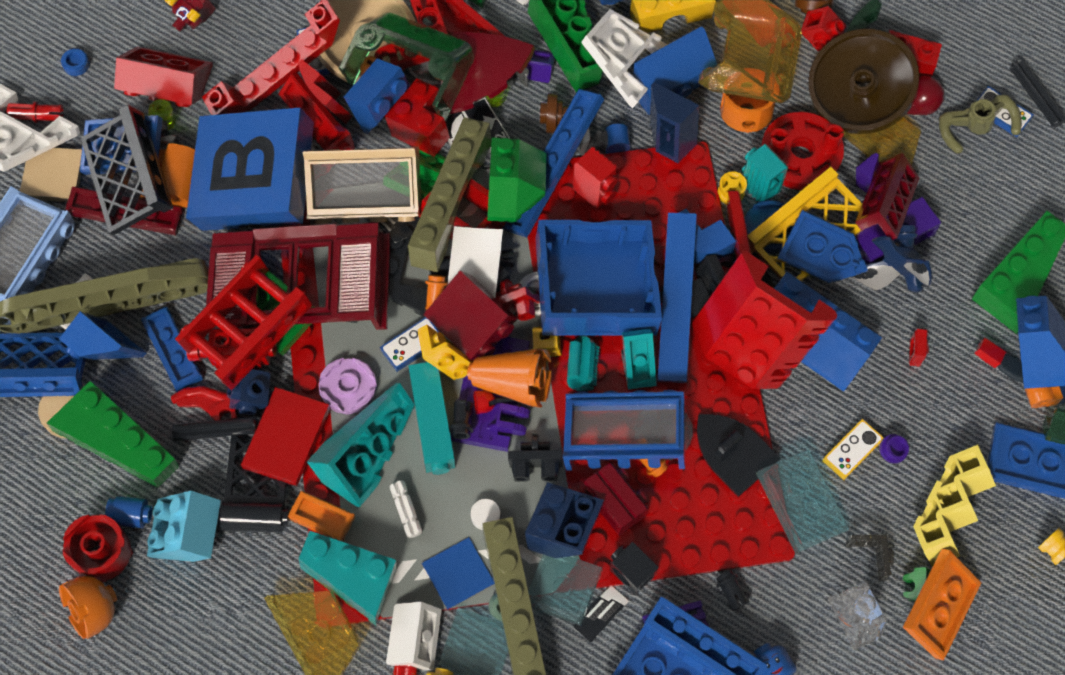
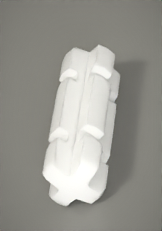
[390,480,422,538]

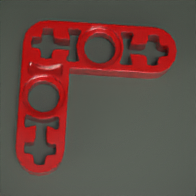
[374,0,450,70]

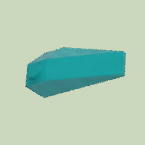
[307,383,415,507]

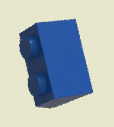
[344,58,410,134]

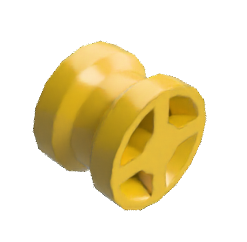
[718,171,747,205]
[1038,527,1065,565]

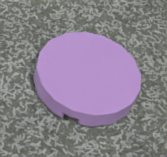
[319,358,377,415]

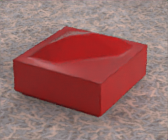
[909,329,930,367]

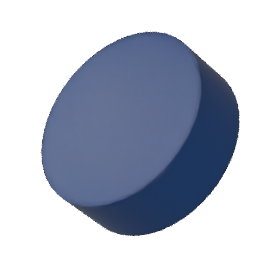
[61,48,90,76]

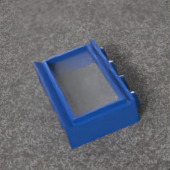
[563,390,685,471]

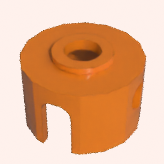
[720,70,777,133]

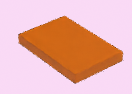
[903,549,982,661]

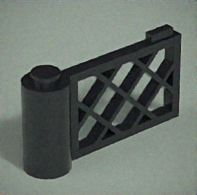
[220,420,290,533]

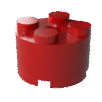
[62,514,133,583]

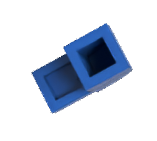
[679,209,736,264]

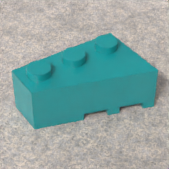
[299,531,396,626]

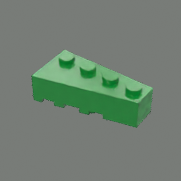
[528,0,603,93]
[972,211,1065,334]
[46,381,179,488]

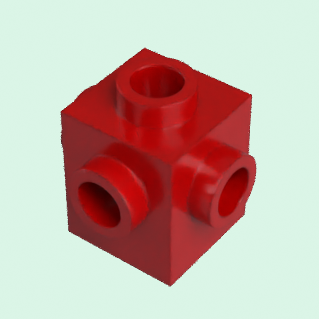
[800,6,846,51]

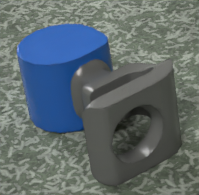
[579,124,630,155]

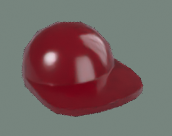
[907,75,944,115]

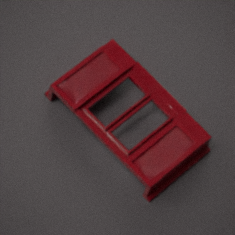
[206,223,391,338]

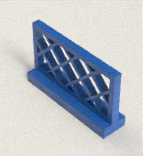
[0,332,86,397]

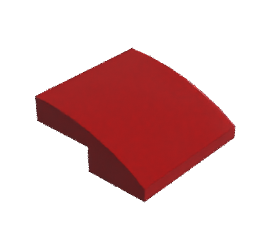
[298,59,352,124]

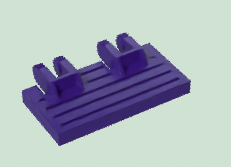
[451,337,530,452]

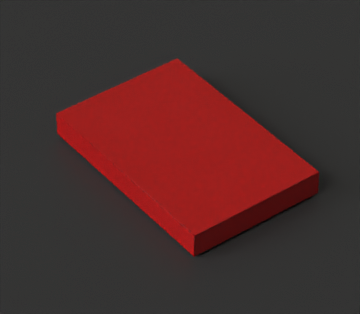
[241,387,330,486]

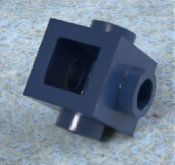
[227,369,272,415]

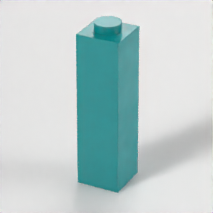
[408,362,455,475]

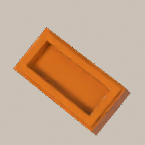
[288,491,355,542]

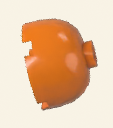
[59,576,117,639]

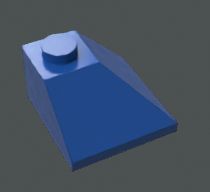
[59,311,146,360]

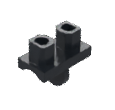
[508,433,563,482]

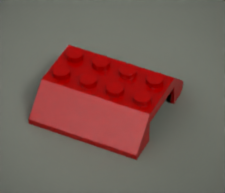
[691,250,837,389]

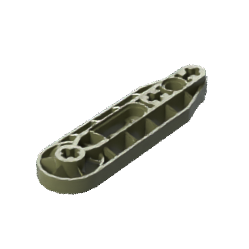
[0,258,209,334]

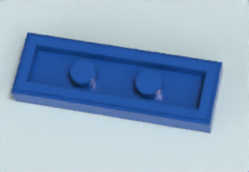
[141,306,203,392]

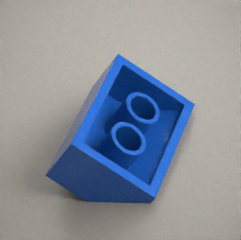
[633,26,717,115]

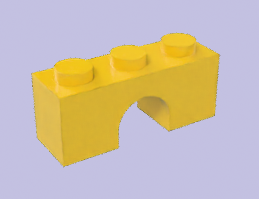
[630,0,716,33]

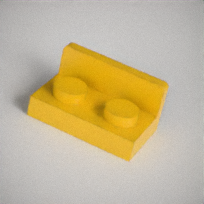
[417,325,473,380]

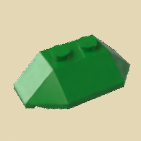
[487,138,546,222]

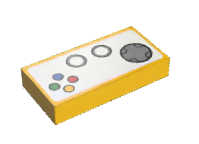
[822,419,883,480]

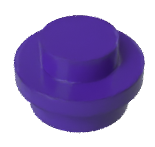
[880,434,909,464]

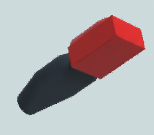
[974,338,1024,384]

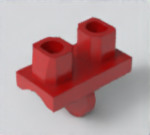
[495,279,540,321]

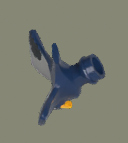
[853,225,932,293]

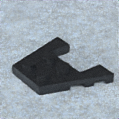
[362,216,427,316]

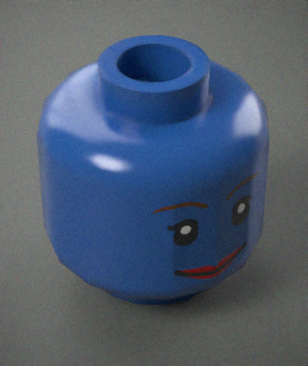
[754,643,797,675]

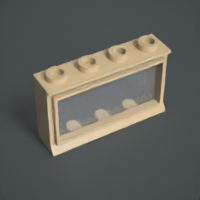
[303,146,421,224]

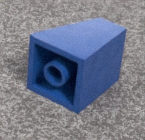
[1016,296,1065,389]

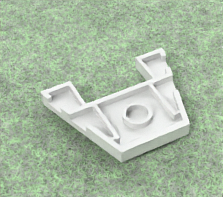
[581,9,668,108]
[0,84,80,172]

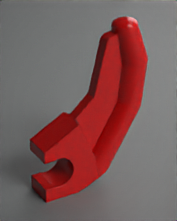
[171,386,238,421]

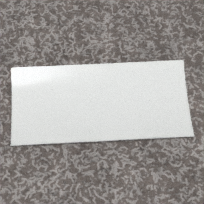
[442,226,503,337]

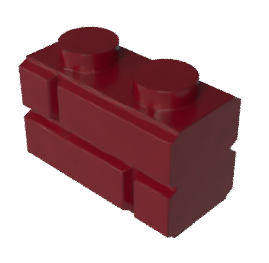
[582,462,649,535]

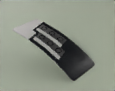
[377,206,413,243]
[574,586,628,642]

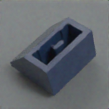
[650,82,699,163]
[525,482,604,559]

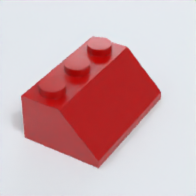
[114,46,213,107]

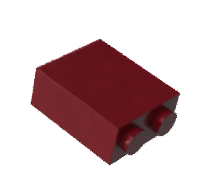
[423,271,518,361]

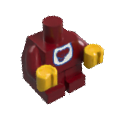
[165,0,216,32]

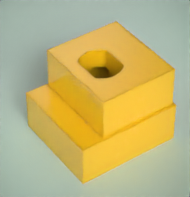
[532,326,562,357]

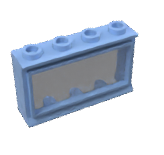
[0,186,76,302]

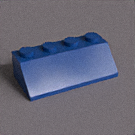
[774,272,882,392]

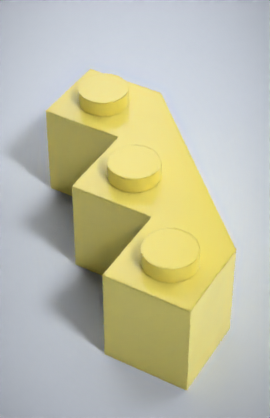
[913,445,996,567]

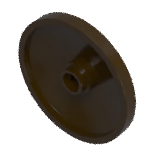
[808,29,919,134]

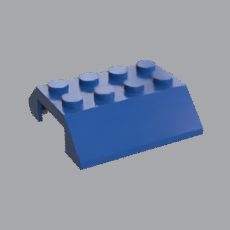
[612,596,768,675]

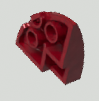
[440,32,535,115]

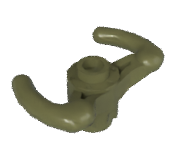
[939,94,1022,154]

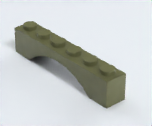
[408,117,491,272]
[482,517,546,675]

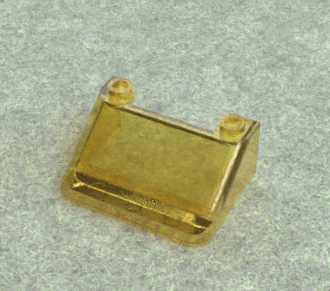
[698,0,802,103]

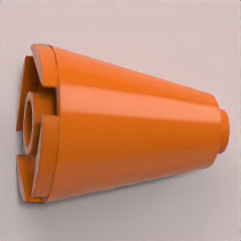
[467,348,552,408]

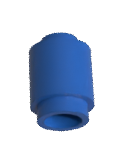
[105,496,153,529]

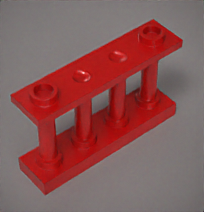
[175,255,312,391]

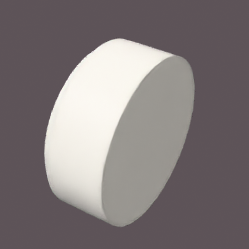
[471,499,500,530]

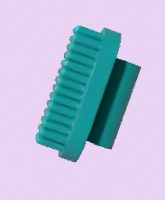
[567,336,600,392]

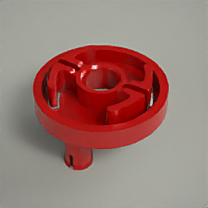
[761,112,844,190]

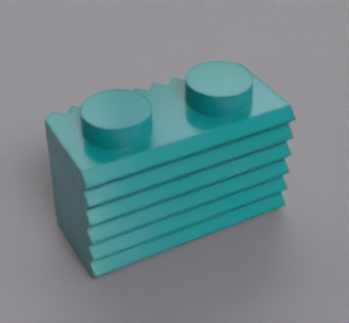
[741,144,789,202]

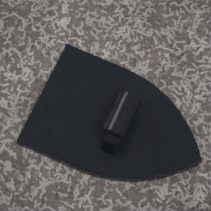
[697,414,781,497]

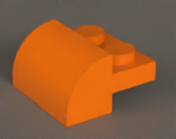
[139,143,195,208]

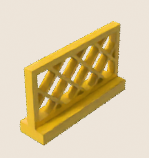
[748,167,863,282]

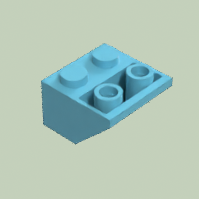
[147,491,221,562]

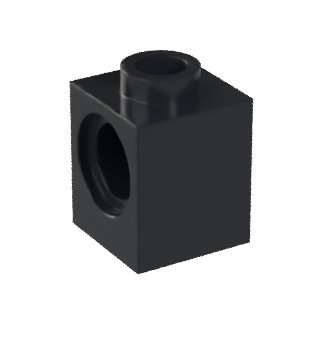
[610,542,659,595]

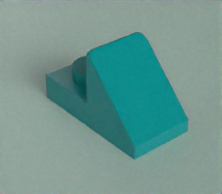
[621,328,657,390]

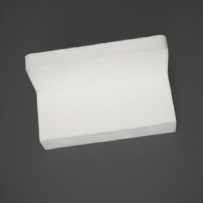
[386,602,442,670]

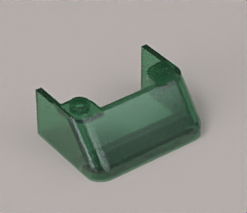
[339,12,475,121]

